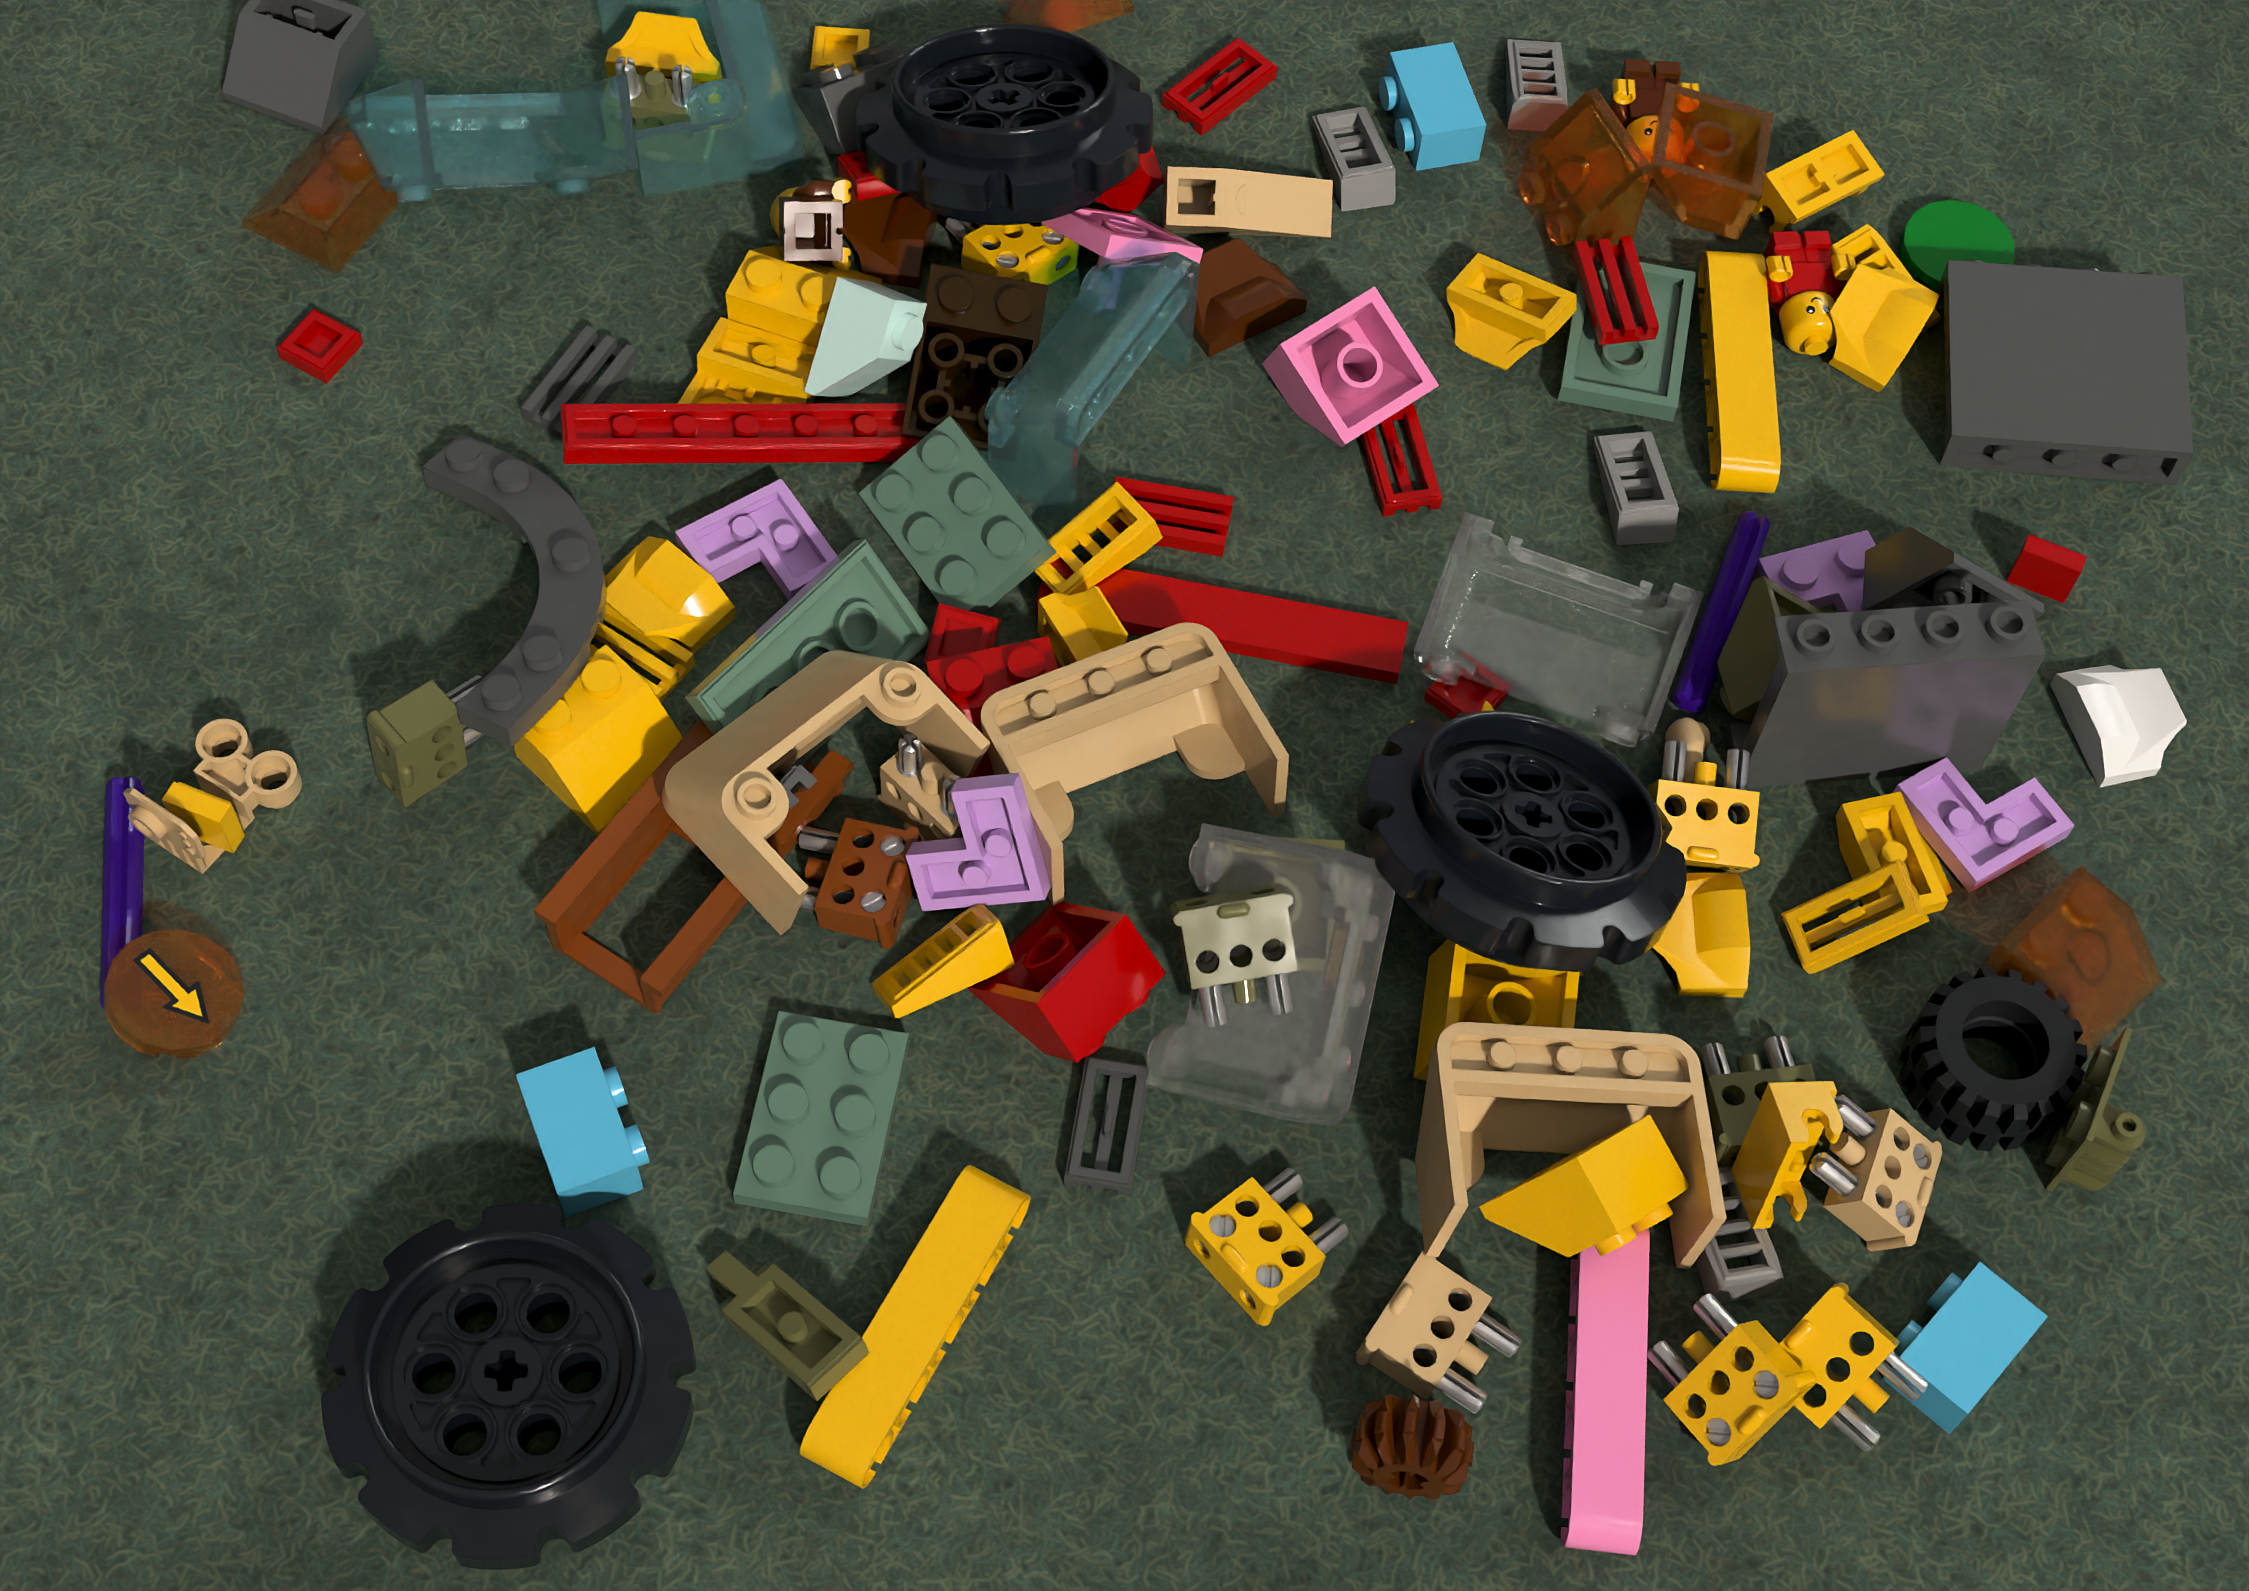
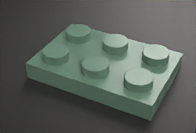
[1557,261,1696,422]
[858,416,1057,614]
[733,1011,910,1226]

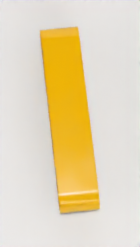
[1698,251,1781,493]
[799,1165,1031,1489]

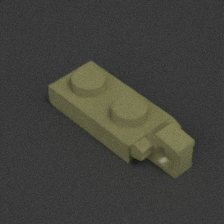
[705,1250,869,1401]

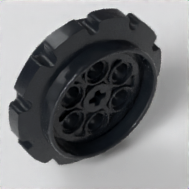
[856,24,1153,225]
[1356,711,1687,972]
[321,1203,696,1570]

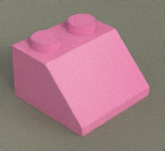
[1262,286,1439,447]

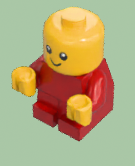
[1763,231,1857,356]

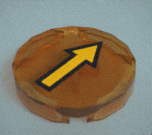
[103,929,244,1059]

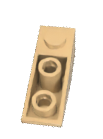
[1161,166,1333,238]

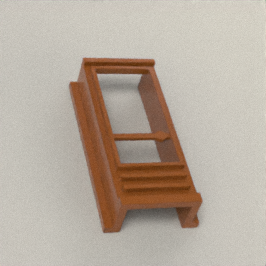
[534,718,853,1015]

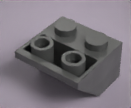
[222,0,379,135]
[789,43,910,154]
[1862,526,2044,619]

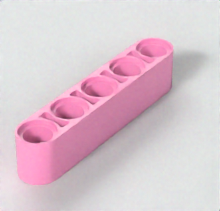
[1561,1225,1650,1556]

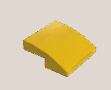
[677,317,817,404]

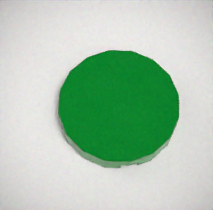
[1899,200,2015,292]

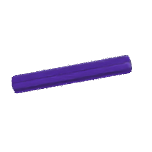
[1672,511,1770,714]
[100,776,145,1016]

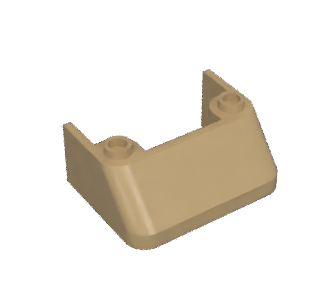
[981,622,1289,905]
[662,650,990,936]
[1415,1022,1727,1269]

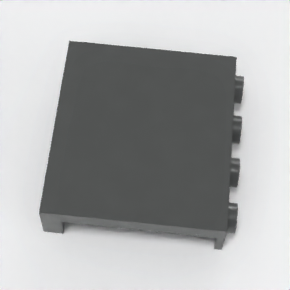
[1936,259,2193,485]
[1725,600,2046,787]

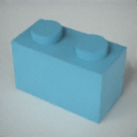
[1379,42,1486,171]
[515,1047,650,1217]
[1882,1262,2048,1435]

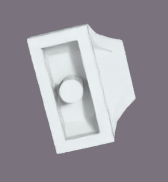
[2050,665,2187,788]

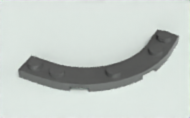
[422,433,606,747]

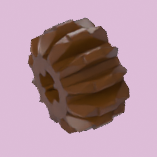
[1350,1394,1474,1500]

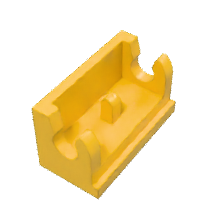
[1744,130,1885,235]
[1731,1081,1843,1229]

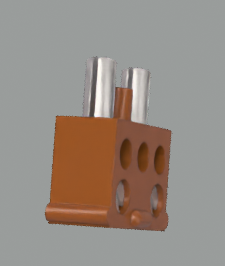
[799,817,921,949]

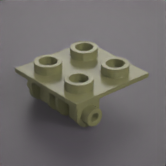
[2043,1027,2146,1192]

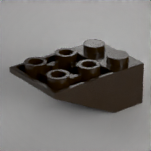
[901,264,1049,457]

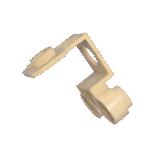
[123,719,302,874]

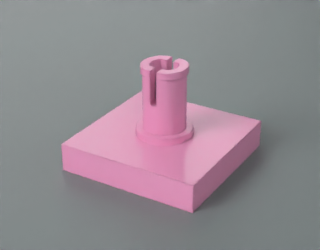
[1041,207,1203,309]

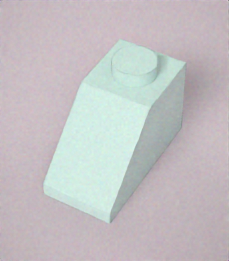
[804,277,927,398]

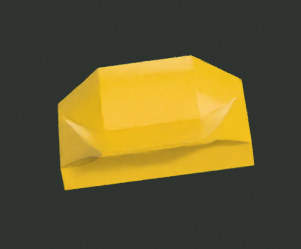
[605,11,724,111]
[1446,253,1577,371]
[1828,263,1940,393]
[605,536,736,654]
[1037,586,1128,668]
[1835,791,1953,922]
[1652,873,1751,998]

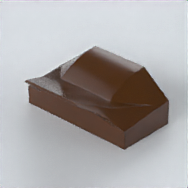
[839,186,939,289]
[1178,237,1307,357]

